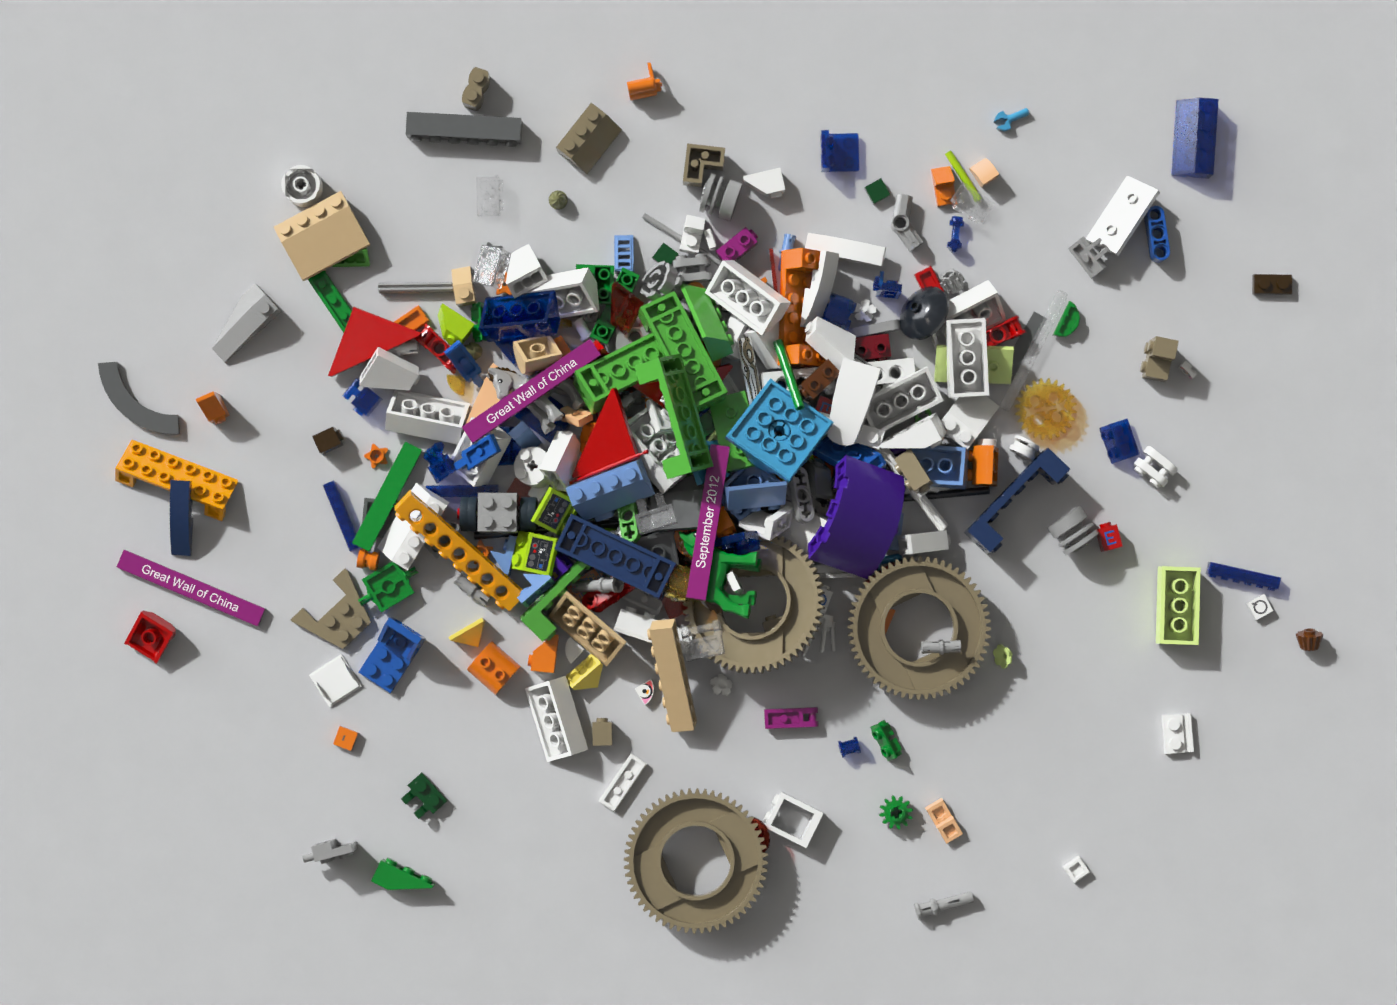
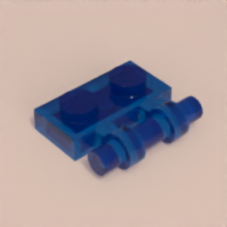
[424,442,456,484]

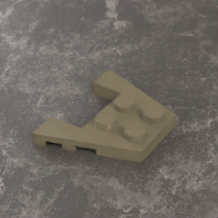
[290,568,372,649]

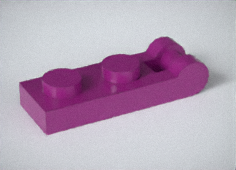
[764,707,819,729]

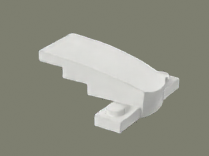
[818,358,885,449]

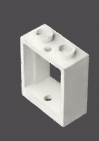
[763,791,823,848]

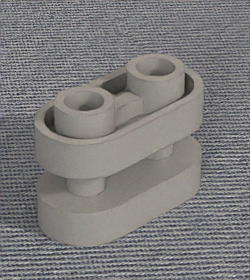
[672,253,712,284]

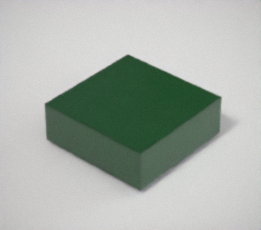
[864,178,890,205]
[652,242,679,265]

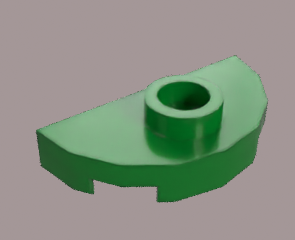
[1052,301,1080,337]

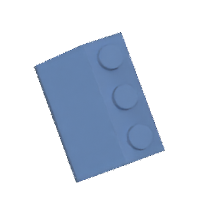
[723,481,787,514]

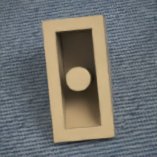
[451,266,477,307]

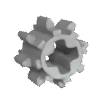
[940,269,965,295]

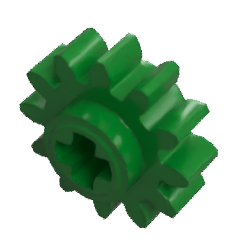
[879,795,913,830]

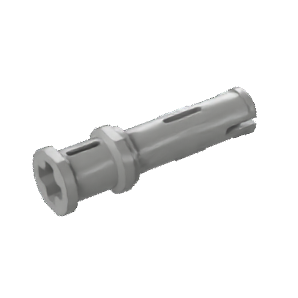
[571,577,624,593]
[914,891,974,920]

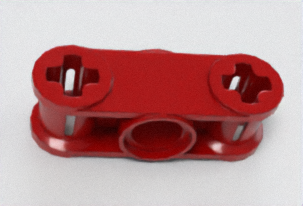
[986,315,1026,346]
[414,324,456,374]
[582,577,635,613]

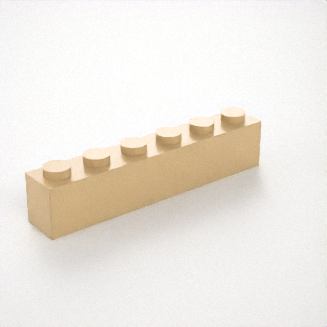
[647,619,697,732]

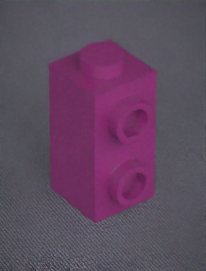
[716,227,758,261]

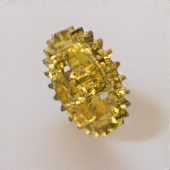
[1014,378,1077,440]

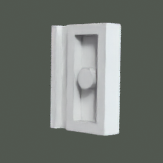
[1162,713,1194,754]

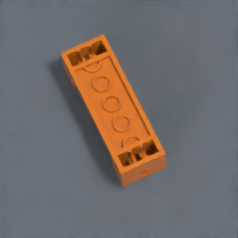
[778,248,826,369]

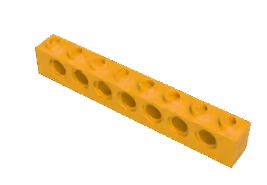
[394,490,523,611]

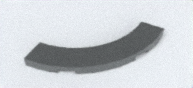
[98,362,180,434]

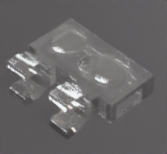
[634,492,678,535]

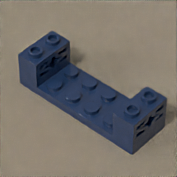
[964,448,1070,554]
[554,514,679,601]

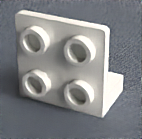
[738,505,794,541]

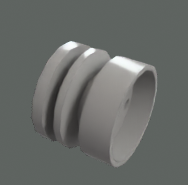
[699,173,743,221]
[1047,506,1099,555]

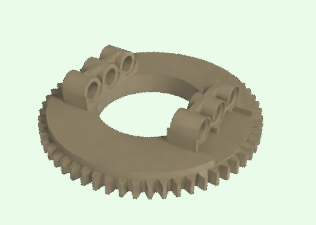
[683,531,825,674]
[847,556,991,700]
[624,788,768,934]

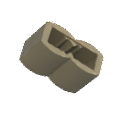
[462,67,490,111]

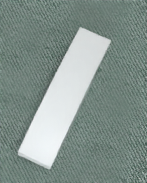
[805,233,886,267]
[800,251,840,327]

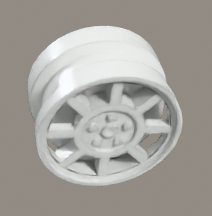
[1009,435,1040,461]

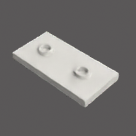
[1086,176,1160,256]

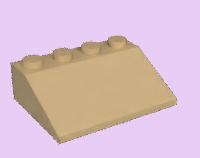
[274,191,370,281]
[548,591,626,667]

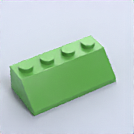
[680,284,734,362]

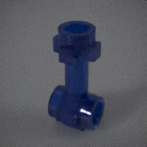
[947,216,964,253]

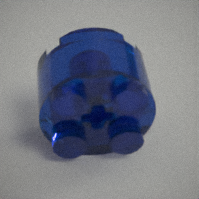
[822,292,857,331]

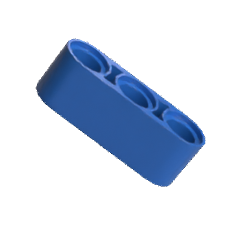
[1144,206,1170,263]

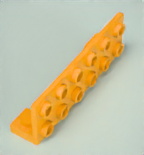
[115,440,238,521]

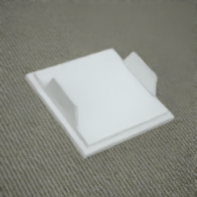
[309,654,362,707]

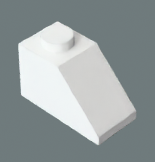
[743,168,786,199]

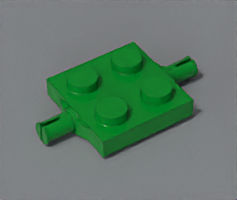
[358,561,418,613]

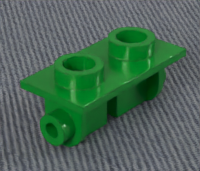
[471,302,492,342]
[870,719,902,761]

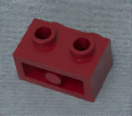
[854,334,891,362]

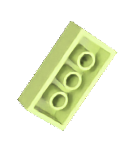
[1156,566,1201,645]

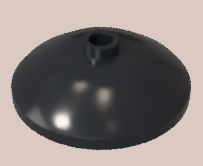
[900,286,949,340]

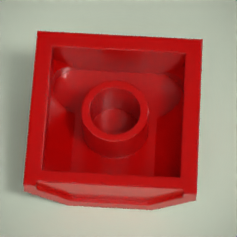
[124,610,176,664]

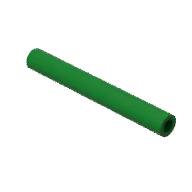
[773,339,805,410]

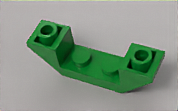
[590,267,640,345]

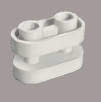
[1134,446,1178,488]

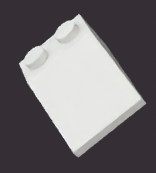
[941,396,1000,449]
[880,413,947,448]

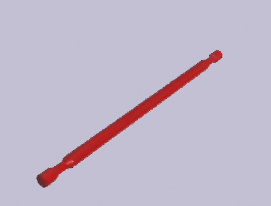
[569,450,649,485]

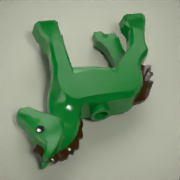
[679,530,762,619]

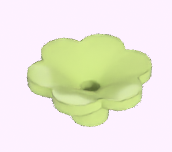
[993,644,1013,669]

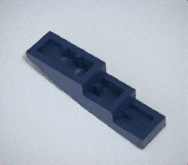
[170,479,193,556]

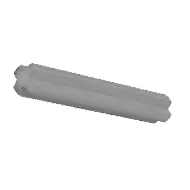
[378,282,454,294]

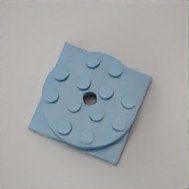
[725,378,834,483]

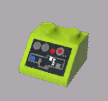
[531,487,578,536]
[510,531,559,577]

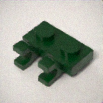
[401,772,448,819]

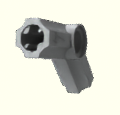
[891,194,923,252]

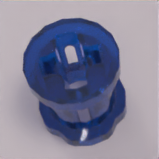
[838,737,861,758]

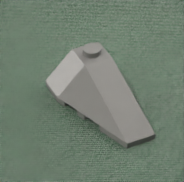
[212,283,282,363]

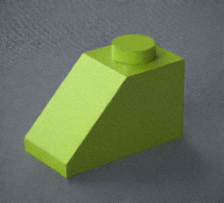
[437,303,474,345]

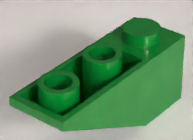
[371,858,435,890]

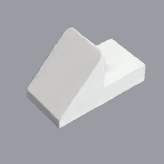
[679,215,705,255]

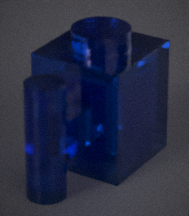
[342,378,383,417]

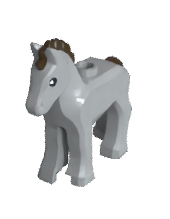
[485,367,589,435]

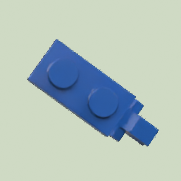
[444,340,484,388]
[454,434,501,470]

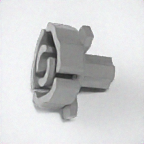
[639,261,683,303]

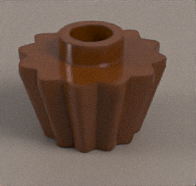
[1296,628,1323,651]

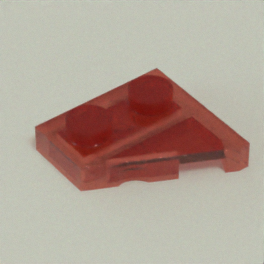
[611,281,644,335]

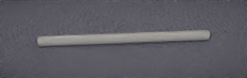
[642,213,722,266]

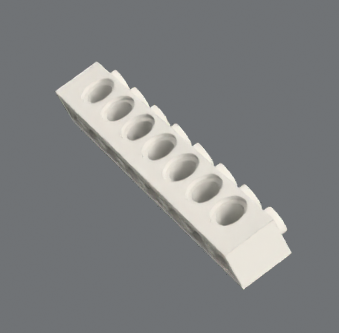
[760,358,915,395]

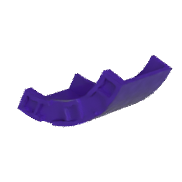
[808,455,906,579]

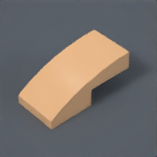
[925,798,963,844]

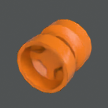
[357,549,380,571]

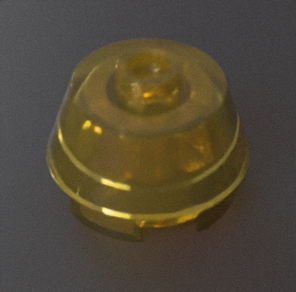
[664,565,691,603]

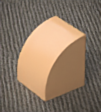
[969,158,999,188]

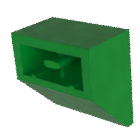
[576,264,614,306]

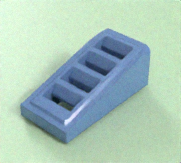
[614,235,634,274]

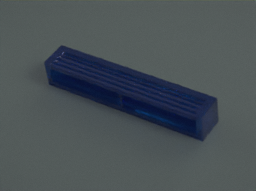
[323,480,360,552]
[426,484,499,497]
[1206,562,1281,591]

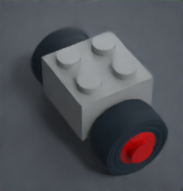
[457,493,538,534]

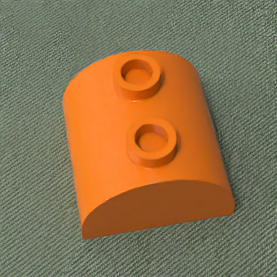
[967,445,999,487]
[467,641,521,695]

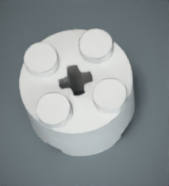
[281,165,323,207]
[514,447,549,488]

